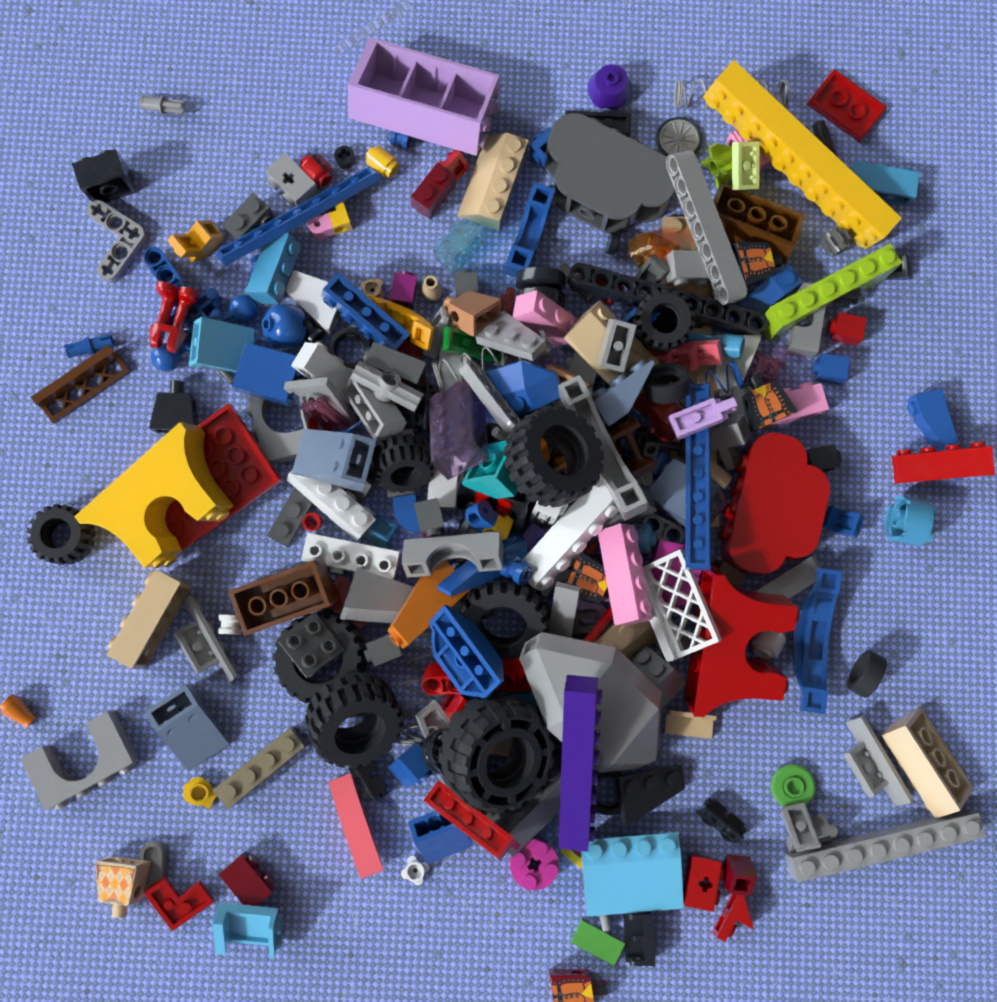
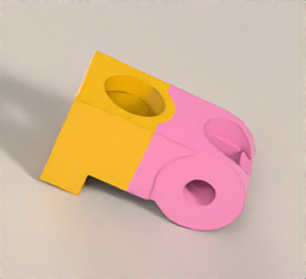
[307,202,353,239]

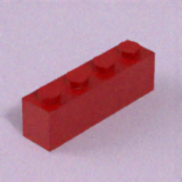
[892,441,995,484]

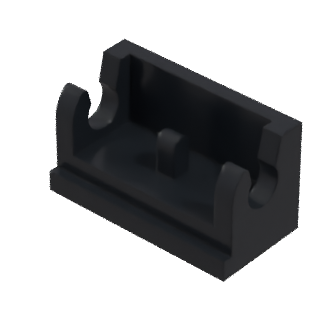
[623,911,655,966]

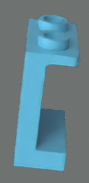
[189,317,256,373]
[213,902,283,959]

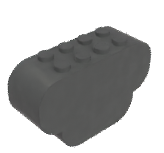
[546,113,675,235]

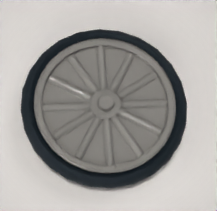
[656,117,702,157]

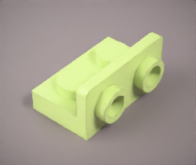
[732,141,760,190]

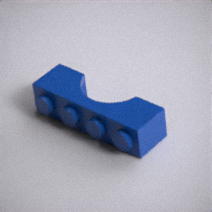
[505,182,555,278]

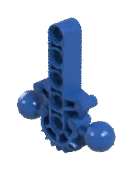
[143,247,258,372]

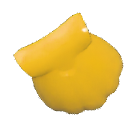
[183,777,216,809]

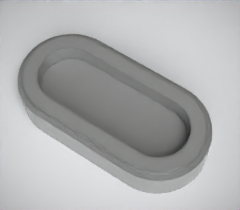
[139,840,166,889]

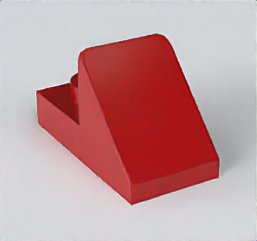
[712,894,754,942]

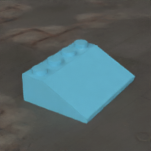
[580,832,684,917]

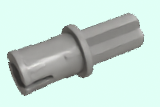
[140,95,186,114]

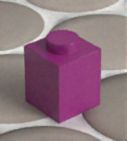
[390,271,418,309]

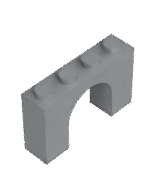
[244,377,304,465]
[20,710,140,811]

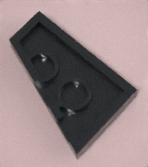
[614,764,685,827]

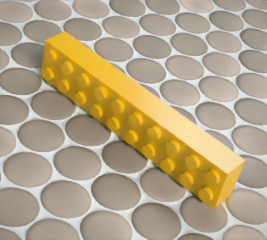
[703,60,902,249]

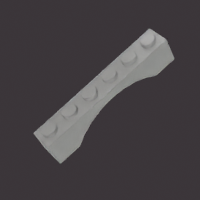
[558,375,647,521]

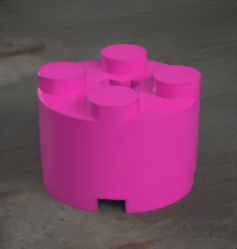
[509,836,559,890]

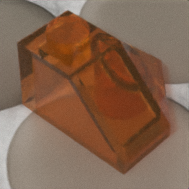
[629,232,682,269]

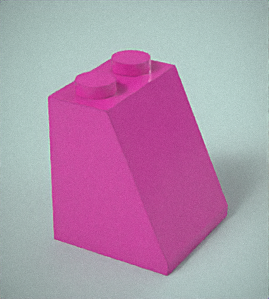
[649,540,701,611]

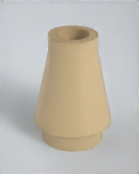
[421,275,443,301]

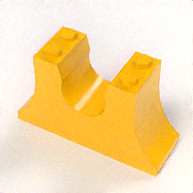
[74,422,234,568]

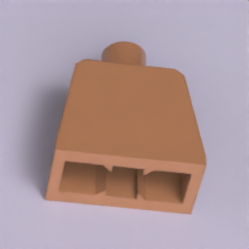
[443,291,501,337]

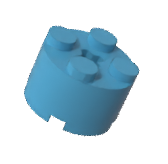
[884,495,937,546]

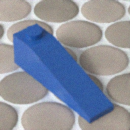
[907,388,966,481]
[437,533,528,597]

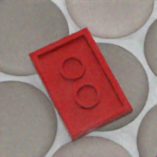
[806,69,887,143]

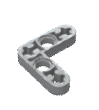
[87,200,147,283]

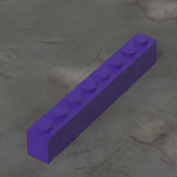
[559,675,603,852]

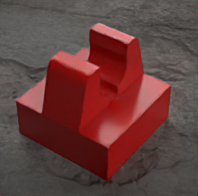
[439,150,470,182]

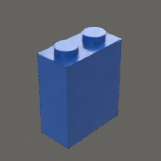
[232,342,303,406]
[408,811,473,864]

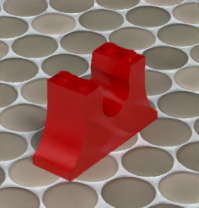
[684,564,800,718]

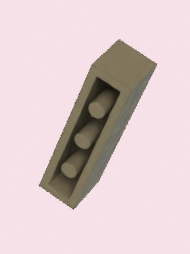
[213,726,309,809]

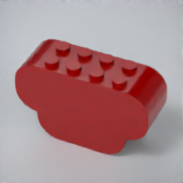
[719,433,830,577]

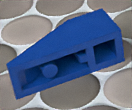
[734,264,803,322]

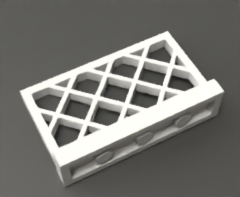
[643,549,722,662]

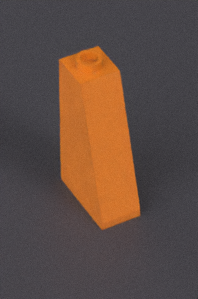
[387,561,471,649]

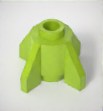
[701,143,732,189]

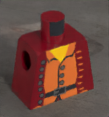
[549,969,607,1002]

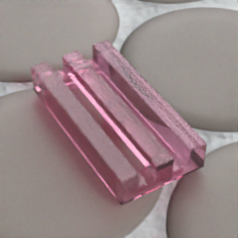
[301,396,350,432]

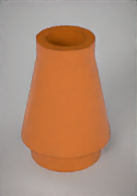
[0,694,37,728]

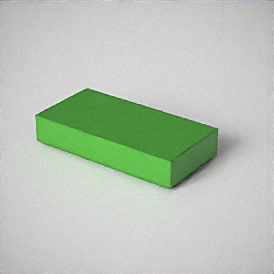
[570,918,625,966]

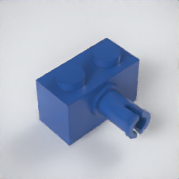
[388,742,432,789]

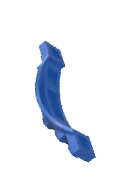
[792,568,842,714]

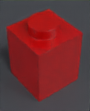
[828,312,867,346]

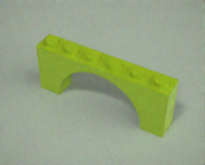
[763,243,902,342]

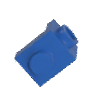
[529,128,552,169]
[822,505,865,538]

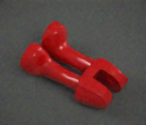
[149,281,200,353]

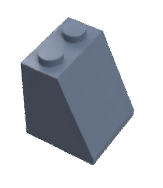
[648,458,726,529]

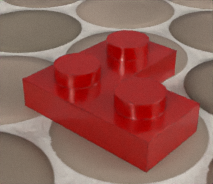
[143,875,214,931]

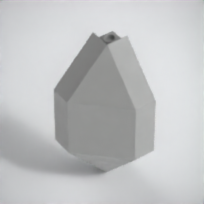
[519,632,662,773]

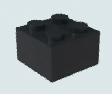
[72,149,138,203]

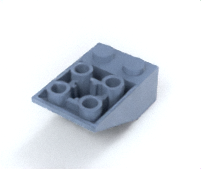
[591,359,654,427]
[292,429,376,492]
[144,684,230,771]

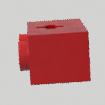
[683,853,724,912]

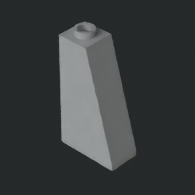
[340,568,414,623]

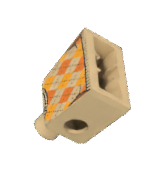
[96,856,151,918]

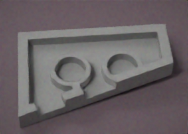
[475,311,547,361]
[284,377,358,428]

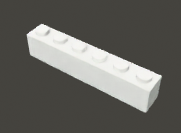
[522,475,619,591]

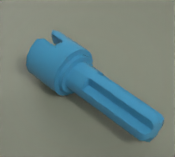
[684,333,745,359]

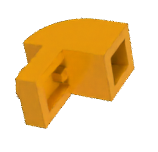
[168,220,225,263]

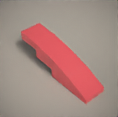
[648,339,724,370]
[328,773,384,879]

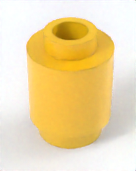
[366,145,400,178]

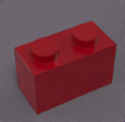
[411,162,456,219]
[218,851,276,906]

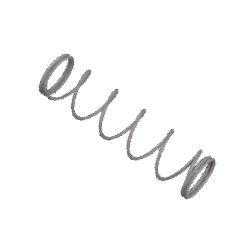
[674,79,790,109]
[432,329,551,391]
[397,626,433,746]

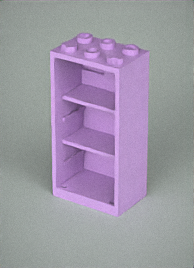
[347,37,502,156]

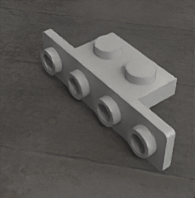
[174,595,238,684]
[843,716,913,806]

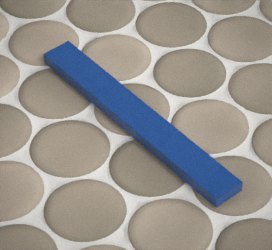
[215,166,382,266]
[685,384,711,570]

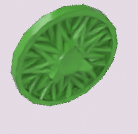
[770,764,816,807]

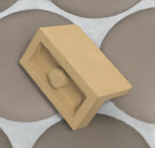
[663,709,717,739]

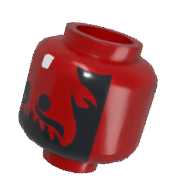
[300,154,333,188]

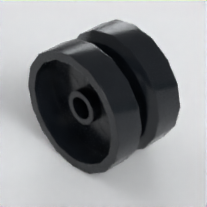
[515,267,566,309]

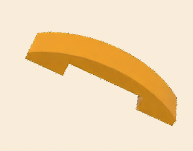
[366,295,434,351]

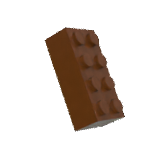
[713,181,805,264]
[228,557,339,636]

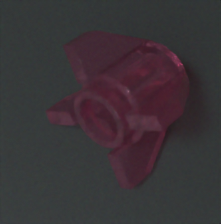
[743,351,786,384]

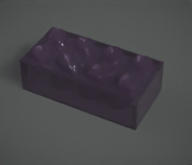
[429,379,489,480]

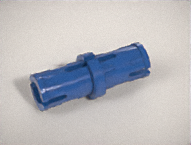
[64,333,115,359]

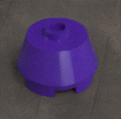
[588,64,632,111]

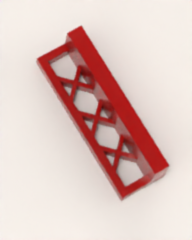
[423,780,521,861]

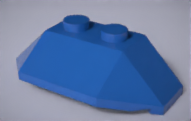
[480,360,561,421]
[429,605,504,698]

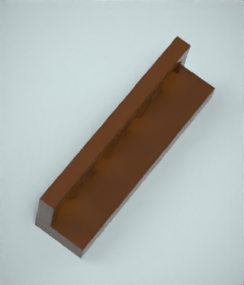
[31,345,130,424]

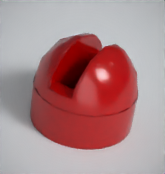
[302,512,323,531]

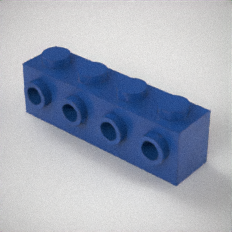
[321,272,410,351]

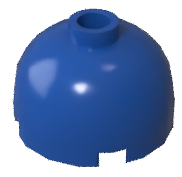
[262,304,306,350]

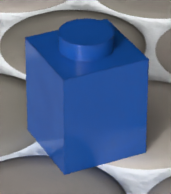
[812,353,850,385]

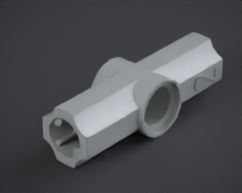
[351,361,424,412]

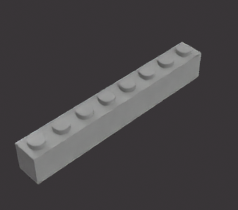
[785,809,986,883]

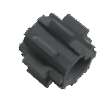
[821,226,851,257]

